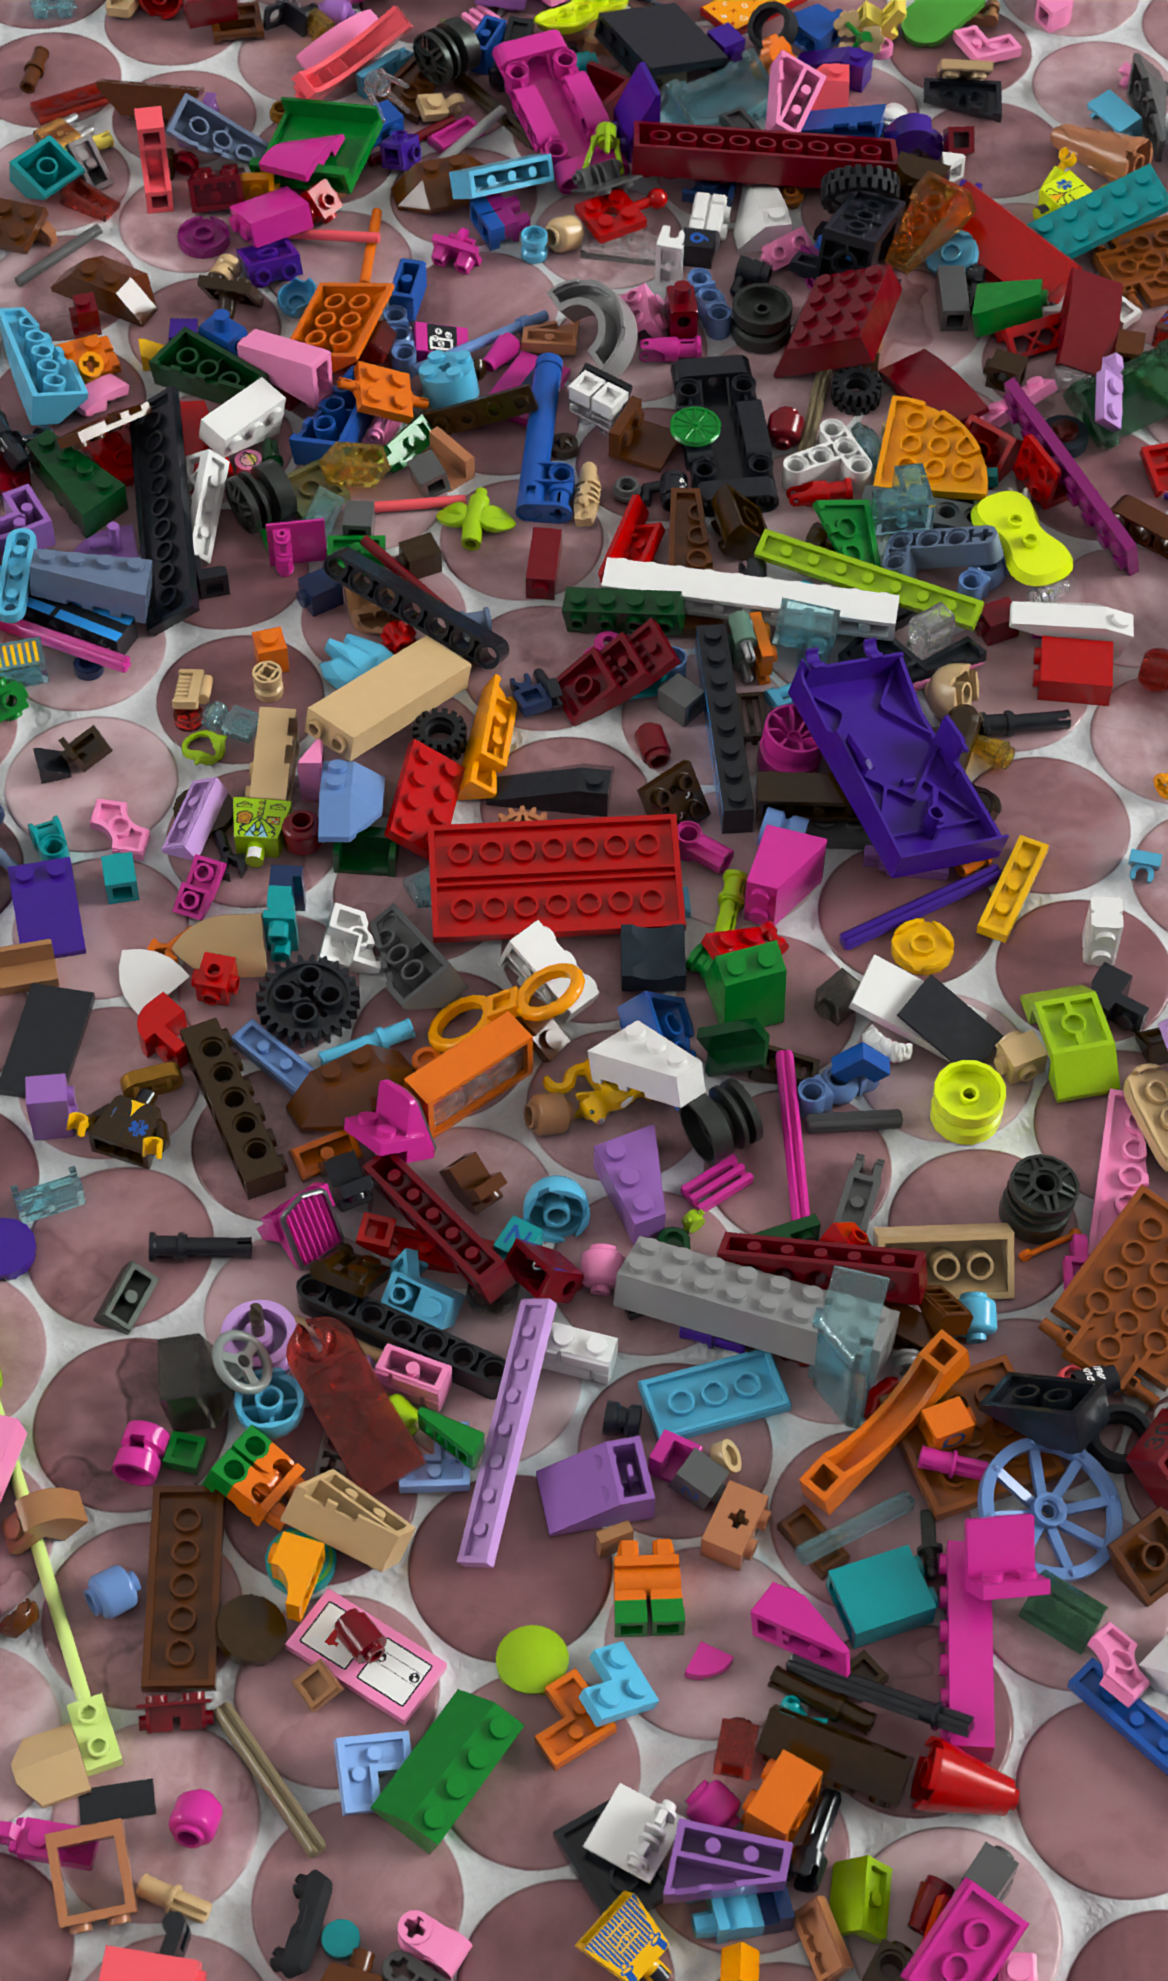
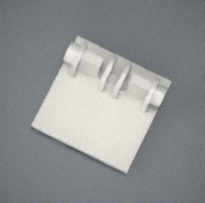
[583,1783,686,1884]

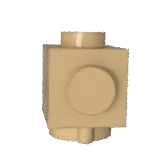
[994,1030,1048,1085]

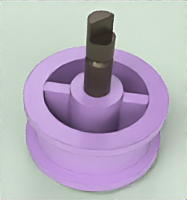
[221,1300,299,1381]

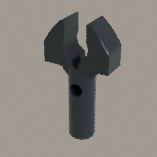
[533,668,564,710]
[213,830,247,882]

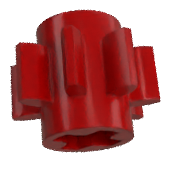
[380,620,417,655]

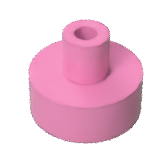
[1118,62,1131,90]

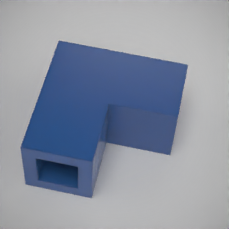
[831,1041,890,1083]

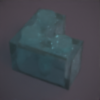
[871,463,936,535]
[772,597,840,669]

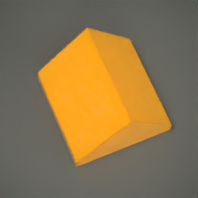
[720,1942,760,1981]

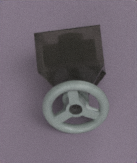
[158,1330,273,1432]

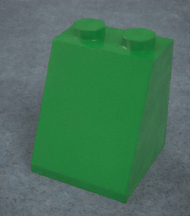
[704,940,787,1027]

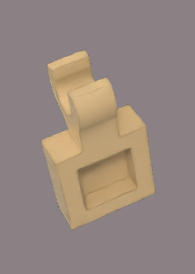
[415,93,465,122]

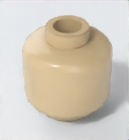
[545,215,584,253]

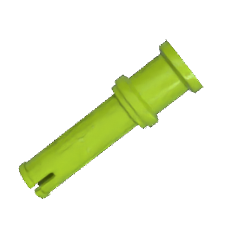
[714,869,749,932]

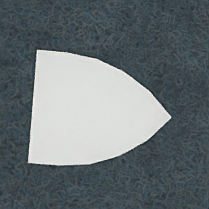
[119,949,190,1015]

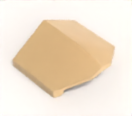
[11,1723,92,1809]

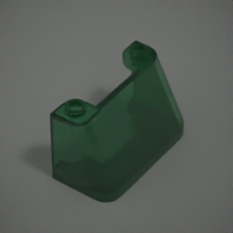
[1062,338,1168,451]

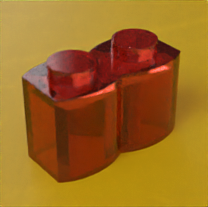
[343,320,397,372]

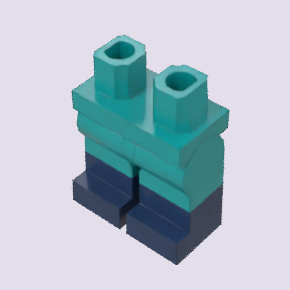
[263,865,307,962]

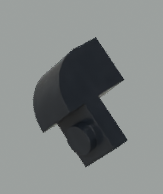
[1091,962,1149,1033]
[318,1150,374,1212]

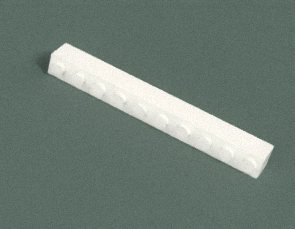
[601,557,900,641]

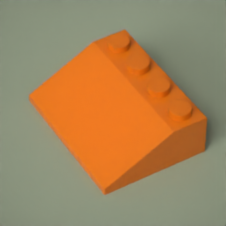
[290,282,395,373]

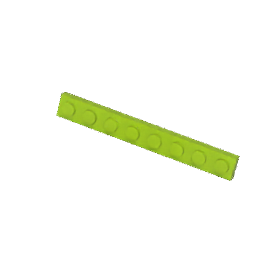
[754,529,984,632]

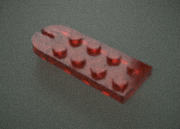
[286,1317,428,1497]

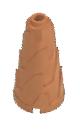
[1050,123,1153,182]

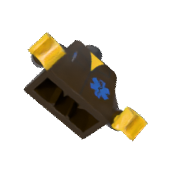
[66,1088,171,1169]

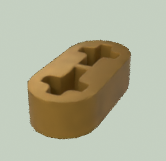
[119,1062,184,1099]

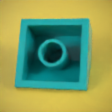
[9,135,85,200]

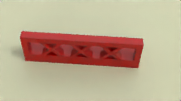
[995,312,1062,357]

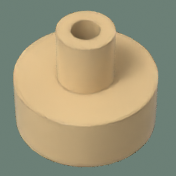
[709,1439,742,1476]

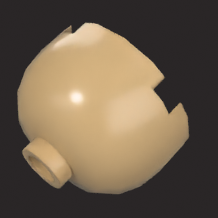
[925,663,979,720]

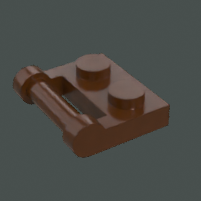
[211,1,265,45]

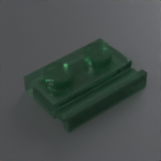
[1018,1569,1109,1655]

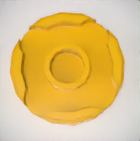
[891,918,954,975]

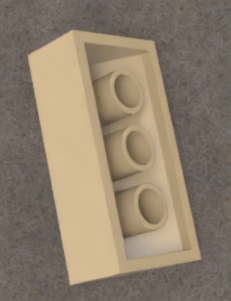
[873,1223,1014,1299]

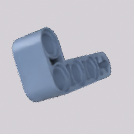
[882,525,1004,578]

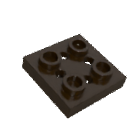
[197,272,264,320]
[637,760,711,825]

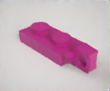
[0,1817,100,1871]

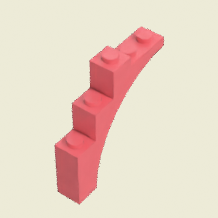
[291,6,414,100]

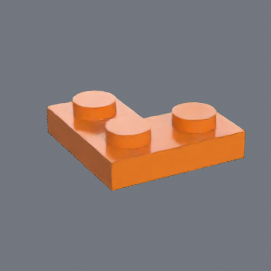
[534,1668,617,1771]

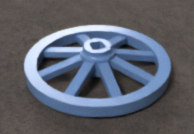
[977,1438,1123,1584]

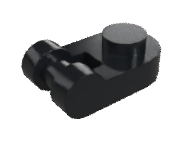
[155,1911,191,1958]

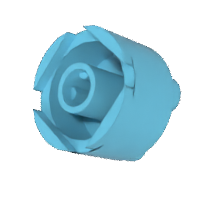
[419,350,479,410]

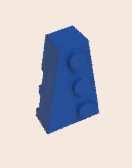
[801,104,886,138]

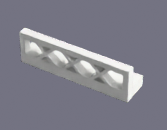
[185,449,230,566]

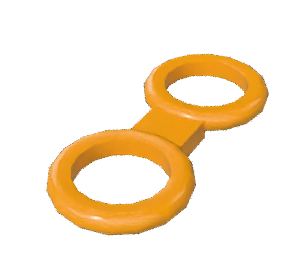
[427,963,585,1053]

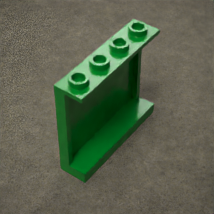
[248,97,383,194]

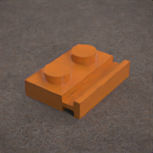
[749,611,777,685]

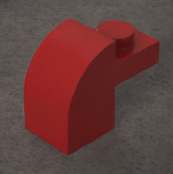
[137,992,189,1069]

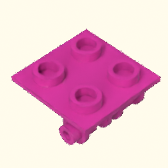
[266,518,327,578]

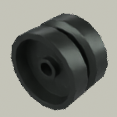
[731,283,793,353]

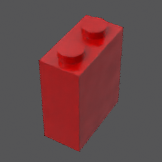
[1032,636,1114,706]

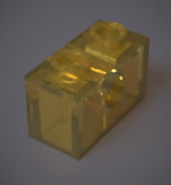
[319,442,391,488]

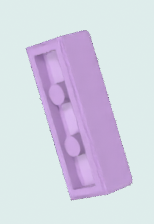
[161,777,228,860]

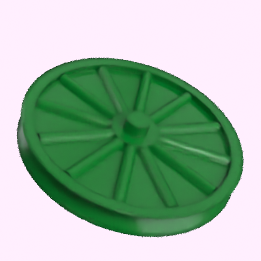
[670,406,721,447]

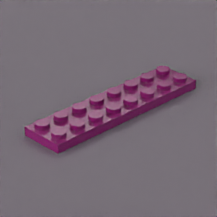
[1003,377,1139,576]

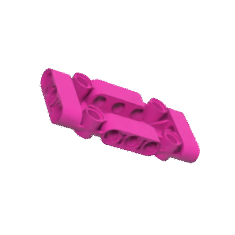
[492,30,630,194]

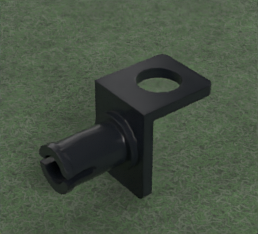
[263,0,319,37]

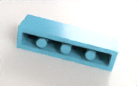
[449,154,555,199]

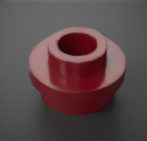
[173,151,200,176]

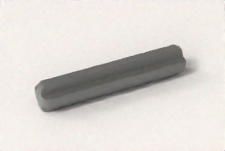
[805,1109,903,1133]

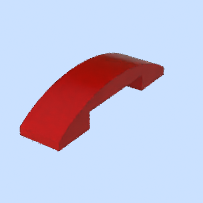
[356,1212,495,1274]

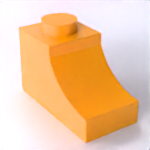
[267,1531,326,1622]

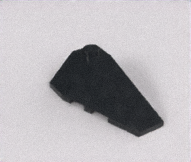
[486,763,614,817]

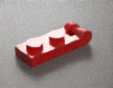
[701,921,789,960]

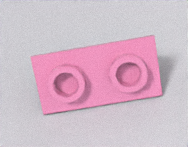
[759,226,813,272]
[361,416,402,450]

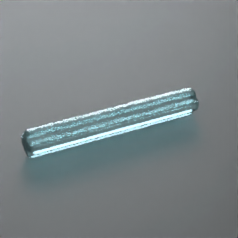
[795,1491,916,1565]

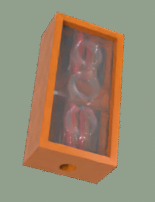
[404,1011,533,1139]

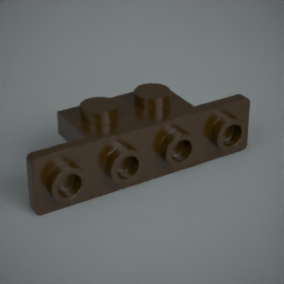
[424,384,538,435]

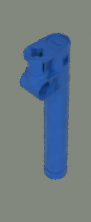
[515,352,575,524]

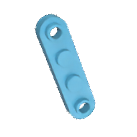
[0,528,37,623]

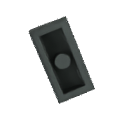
[93,1260,160,1335]

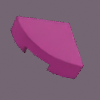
[685,1641,734,1680]

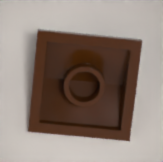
[1106,1506,1168,1607]

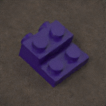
[236,237,303,288]

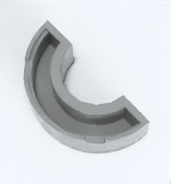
[546,278,638,378]

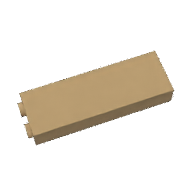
[305,635,471,762]

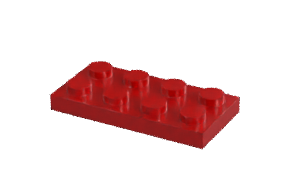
[384,739,465,861]

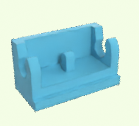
[1087,89,1143,137]

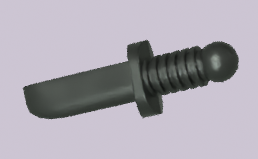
[917,1509,943,1581]

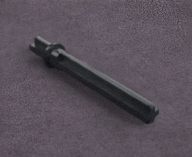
[786,1654,975,1738]

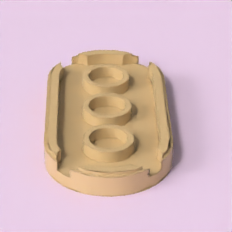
[1123,1063,1168,1173]

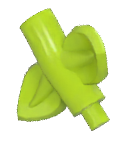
[436,487,516,551]

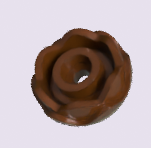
[0,1597,39,1639]

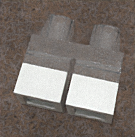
[569,370,629,437]

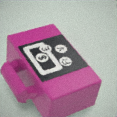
[412,322,468,362]

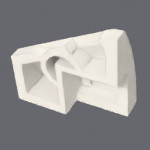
[317,902,381,974]

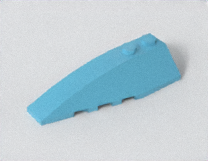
[0,307,88,427]

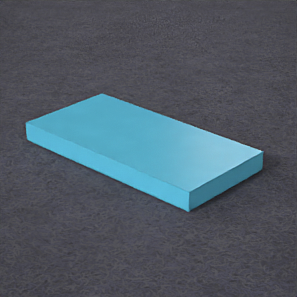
[638,1349,792,1442]

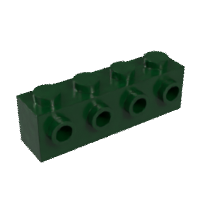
[561,587,687,636]

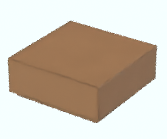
[595,1520,634,1559]
[292,1659,344,1712]

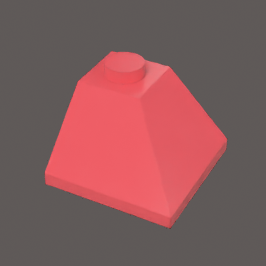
[811,63,850,110]

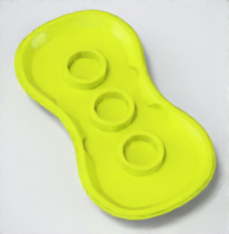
[533,0,629,35]
[971,491,1074,586]

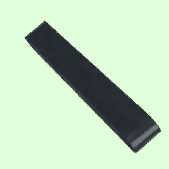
[323,547,510,669]
[296,1273,506,1400]

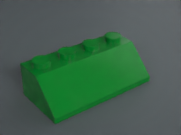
[370,1689,525,1855]

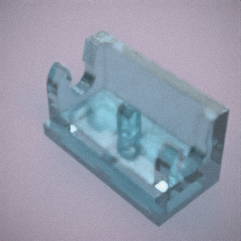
[10,1166,86,1224]

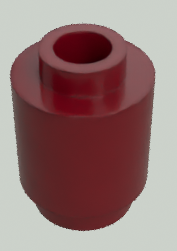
[634,722,671,769]
[334,1608,387,1664]

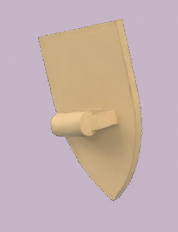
[171,913,267,978]

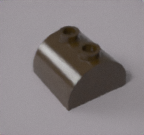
[896,151,951,221]
[711,483,767,560]

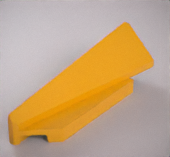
[457,674,518,800]

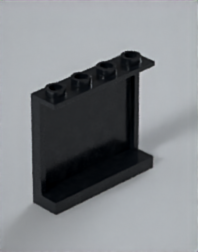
[594,2,728,83]

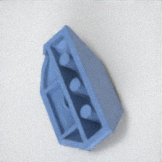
[318,759,385,842]

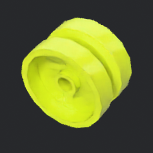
[930,1060,1006,1145]

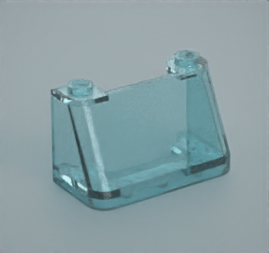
[661,48,770,127]

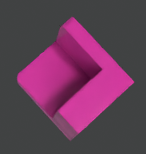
[648,1429,702,1483]

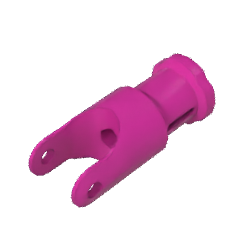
[639,336,702,362]

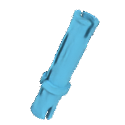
[318,1018,416,1065]

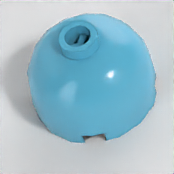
[522,1175,591,1243]
[234,1368,305,1440]

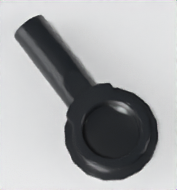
[967,262,986,313]

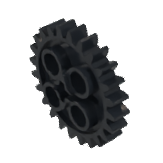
[256,954,360,1048]

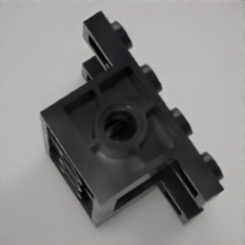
[789,191,924,284]

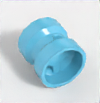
[521,225,547,264]

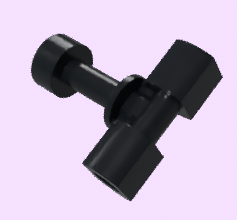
[0,416,55,472]

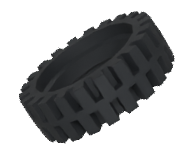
[821,164,900,214]

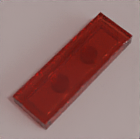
[30,82,110,125]

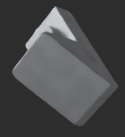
[65,134,114,194]

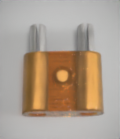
[33,113,95,146]

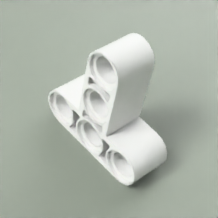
[782,418,872,493]

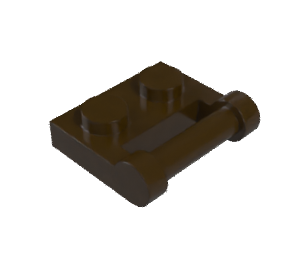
[309,1242,391,1298]

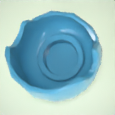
[277,277,317,318]

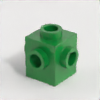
[0,676,29,722]

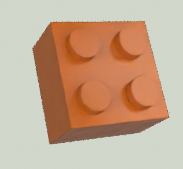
[740,1749,823,1843]

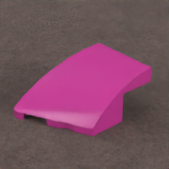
[258,134,345,182]

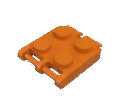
[54,334,122,385]

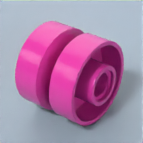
[757,704,822,773]

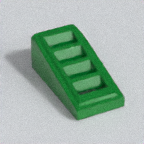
[417,1407,485,1470]

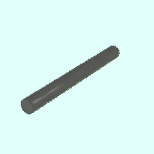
[14,224,102,287]

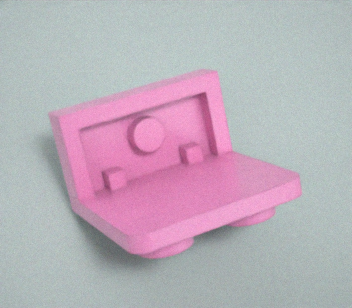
[620,283,668,338]

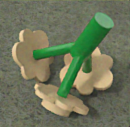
[833,10,885,54]

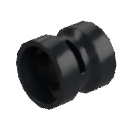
[602,1400,643,1438]

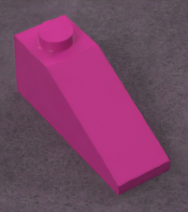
[750,1582,851,1677]

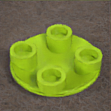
[496,1625,569,1695]

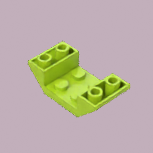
[1020,984,1120,1103]

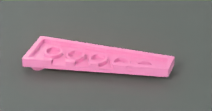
[1088,1088,1149,1256]

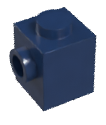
[296,567,344,617]

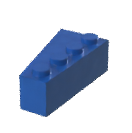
[288,365,373,471]

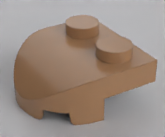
[344,576,405,636]

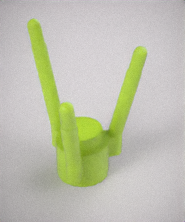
[582,122,624,175]

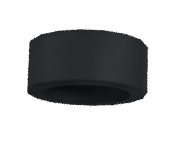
[747,1,798,49]
[1086,1404,1151,1474]

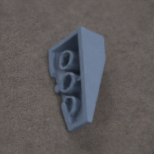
[165,93,269,164]

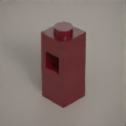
[526,527,562,600]

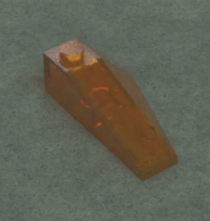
[885,170,976,275]

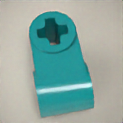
[27,815,70,861]

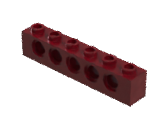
[362,1153,516,1305]
[717,1232,928,1305]

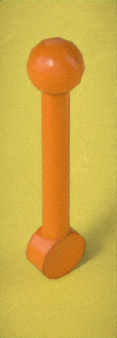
[1018,1228,1082,1262]

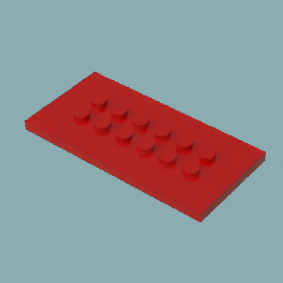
[427,814,686,943]

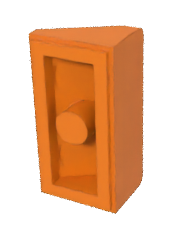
[288,1130,363,1181]

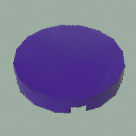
[0,1218,37,1281]

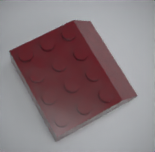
[773,264,902,379]

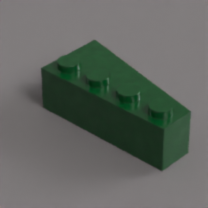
[148,326,270,404]
[26,429,129,539]

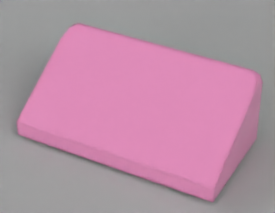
[297,739,325,802]

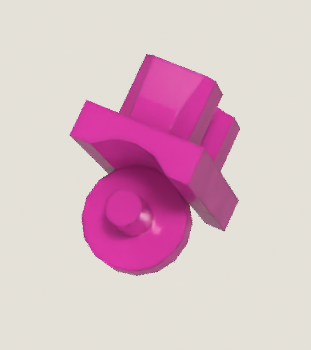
[431,228,482,275]

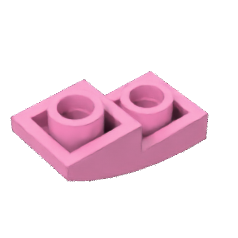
[76,374,129,416]

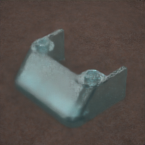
[807,1265,890,1429]

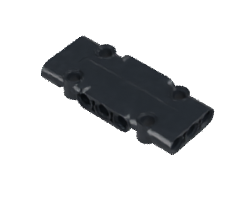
[670,355,779,517]

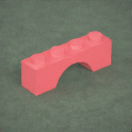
[134,106,174,214]

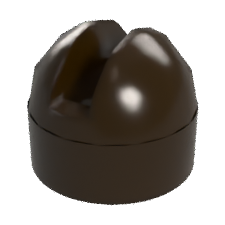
[473,359,486,381]

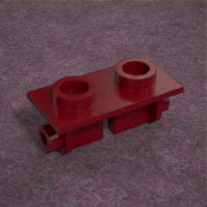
[137,1691,214,1734]

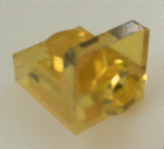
[308,8,335,42]

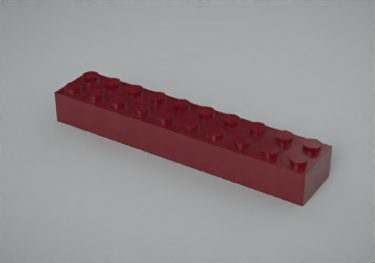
[631,120,898,189]

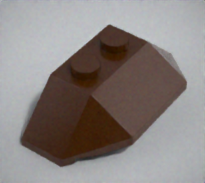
[96,79,204,124]
[391,153,485,214]
[51,255,157,327]
[286,1044,415,1132]

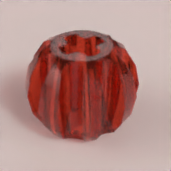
[1138,648,1168,692]

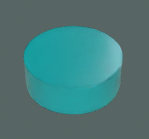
[321,1919,361,1961]

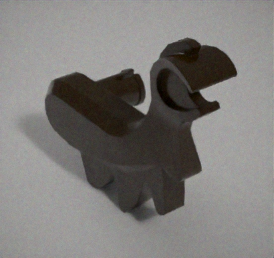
[932,704,1002,821]

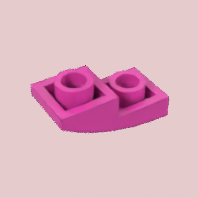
[172,854,227,921]

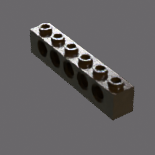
[180,1018,289,1200]

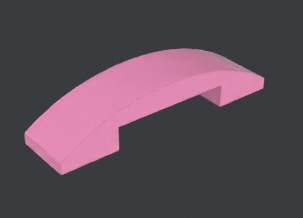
[296,9,378,70]

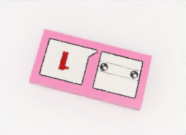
[285,1588,447,1725]

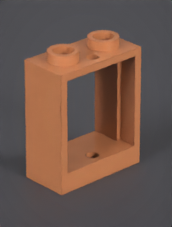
[44,1818,139,1935]

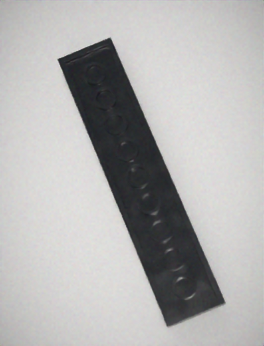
[129,385,200,637]

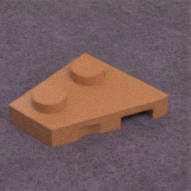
[521,320,580,356]

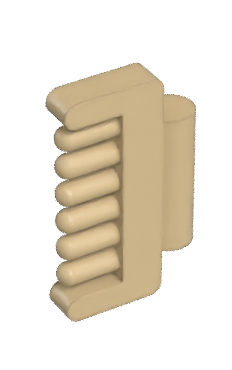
[172,669,213,710]

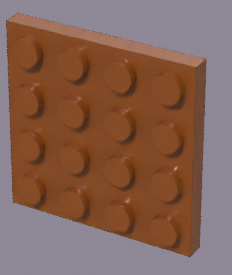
[879,1354,1065,1522]

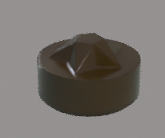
[552,433,578,460]

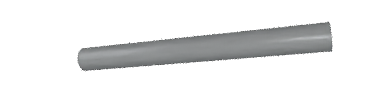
[436,105,507,159]

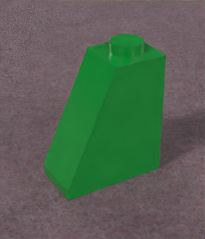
[972,279,1049,337]

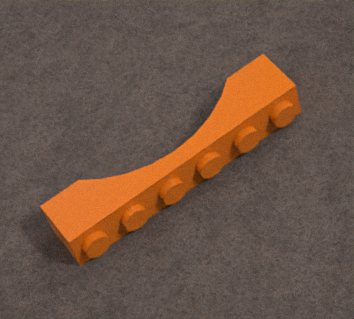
[799,1329,970,1516]

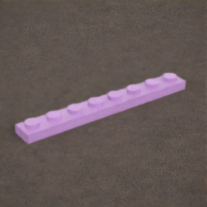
[457,1298,557,1568]

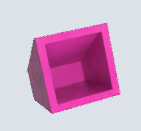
[744,824,827,925]

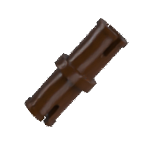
[20,46,50,94]

